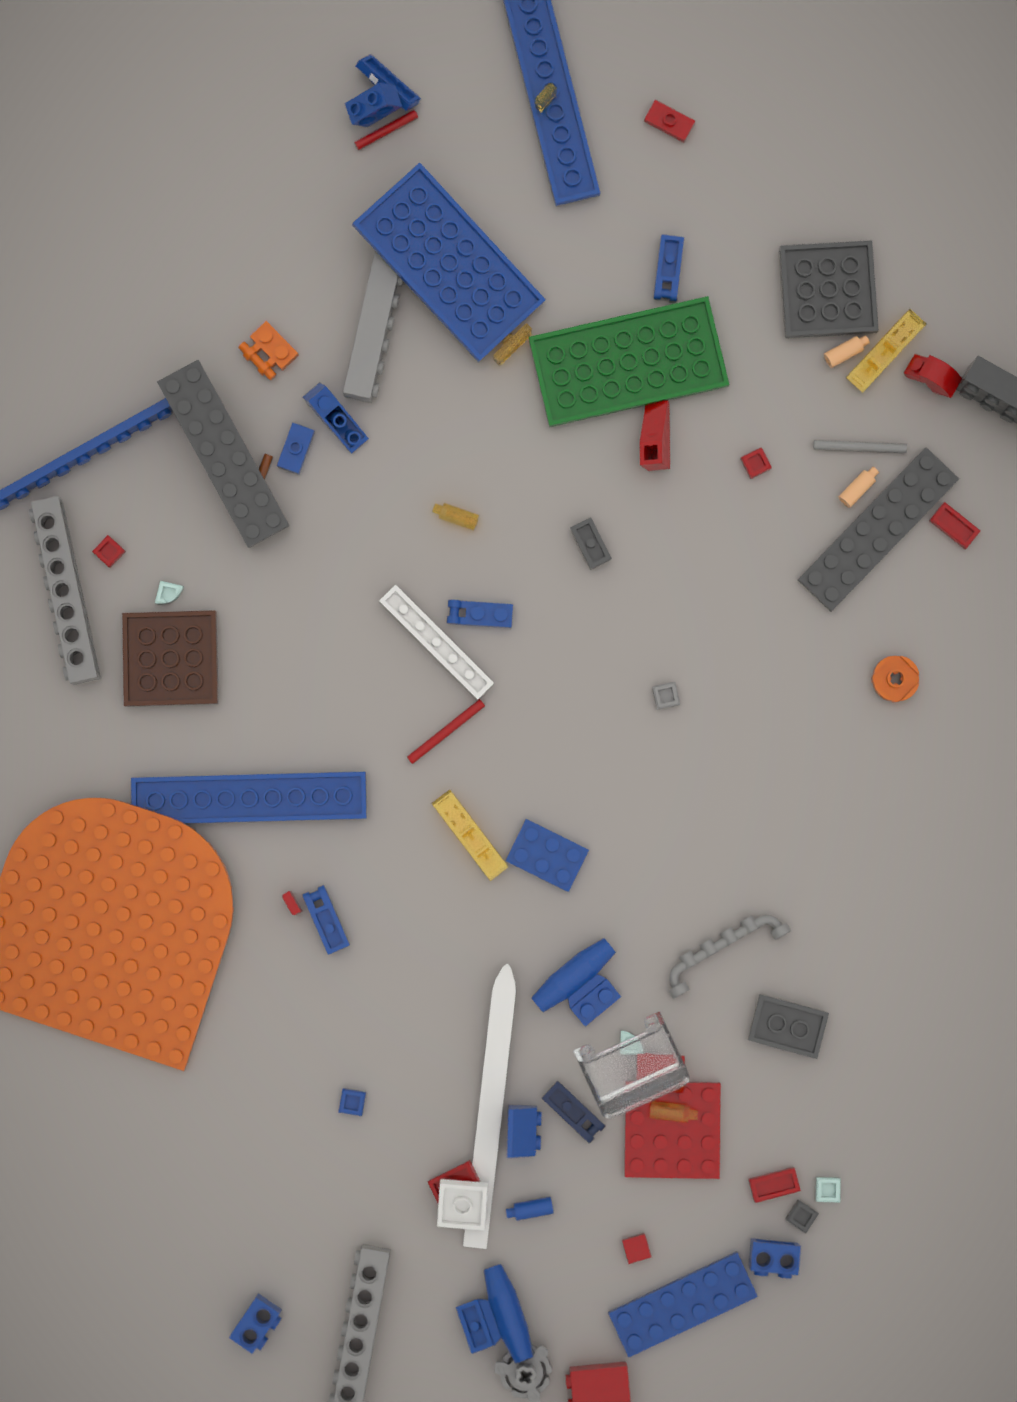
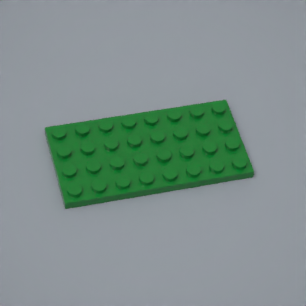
[528,296,730,427]

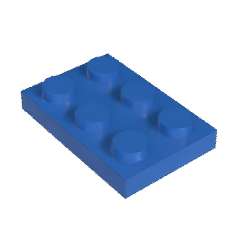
[506,819,589,892]

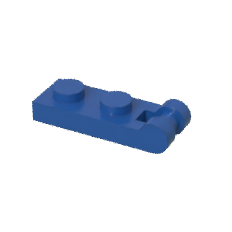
[653,234,684,302]
[447,600,513,628]
[302,885,350,955]

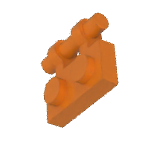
[238,321,299,381]

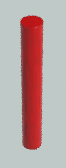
[354,110,418,150]

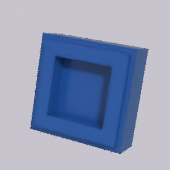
[339,1088,366,1116]

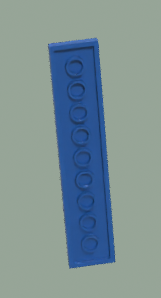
[503,0,600,206]
[131,772,367,824]

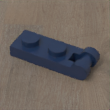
[542,1081,606,1144]

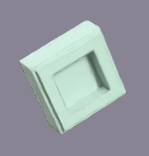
[815,1177,841,1203]

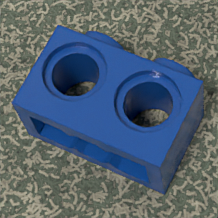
[345,83,402,127]
[748,1238,801,1278]
[229,1293,282,1354]

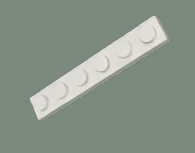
[379,585,494,700]

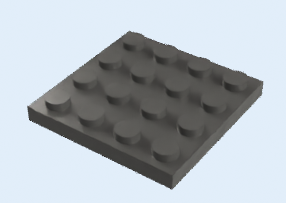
[779,240,879,338]

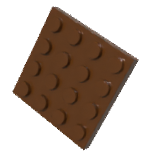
[122,610,218,707]

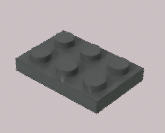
[748,994,829,1059]

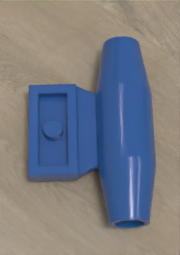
[531,938,621,1026]
[456,1264,533,1364]

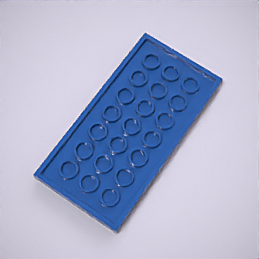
[352,162,546,362]

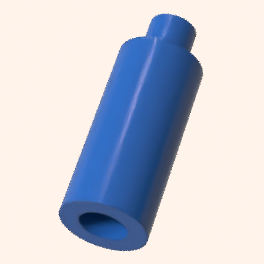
[506,1197,554,1221]

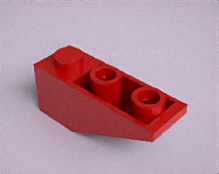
[640,400,670,471]

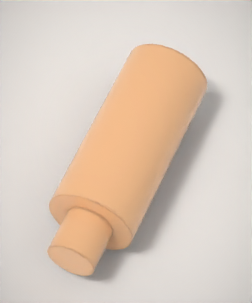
[823,335,870,368]
[838,467,879,508]

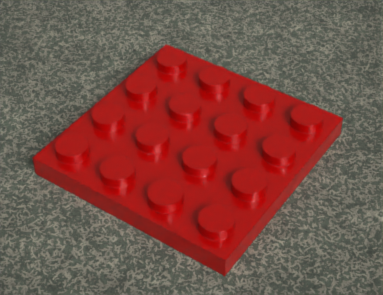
[624,1081,721,1179]

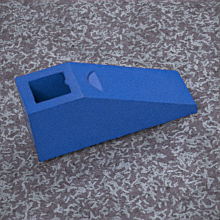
[302,382,369,454]

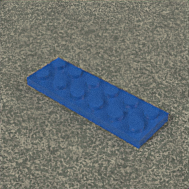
[608,1252,758,1358]

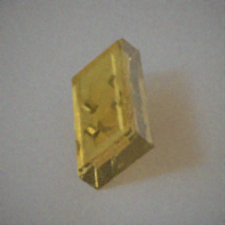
[493,323,532,365]

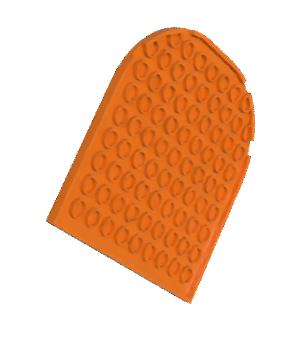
[0,798,234,1071]

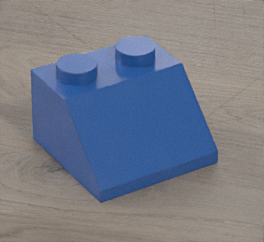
[507,1105,542,1158]

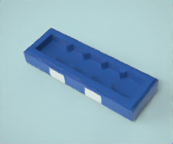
[355,54,421,111]

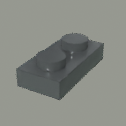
[570,517,612,570]

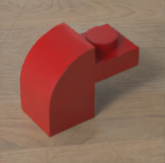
[904,354,962,398]

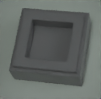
[786,1199,819,1233]

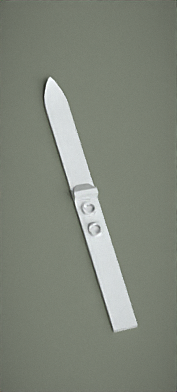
[463,964,516,1249]

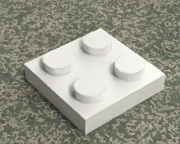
[437,1179,488,1231]

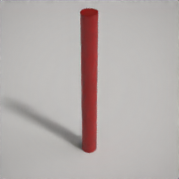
[407,699,485,764]

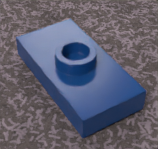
[277,423,315,474]

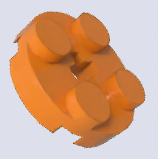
[871,656,919,703]

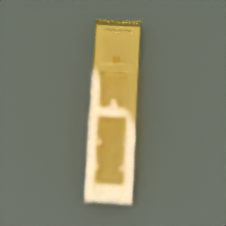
[846,309,927,393]
[431,790,508,881]

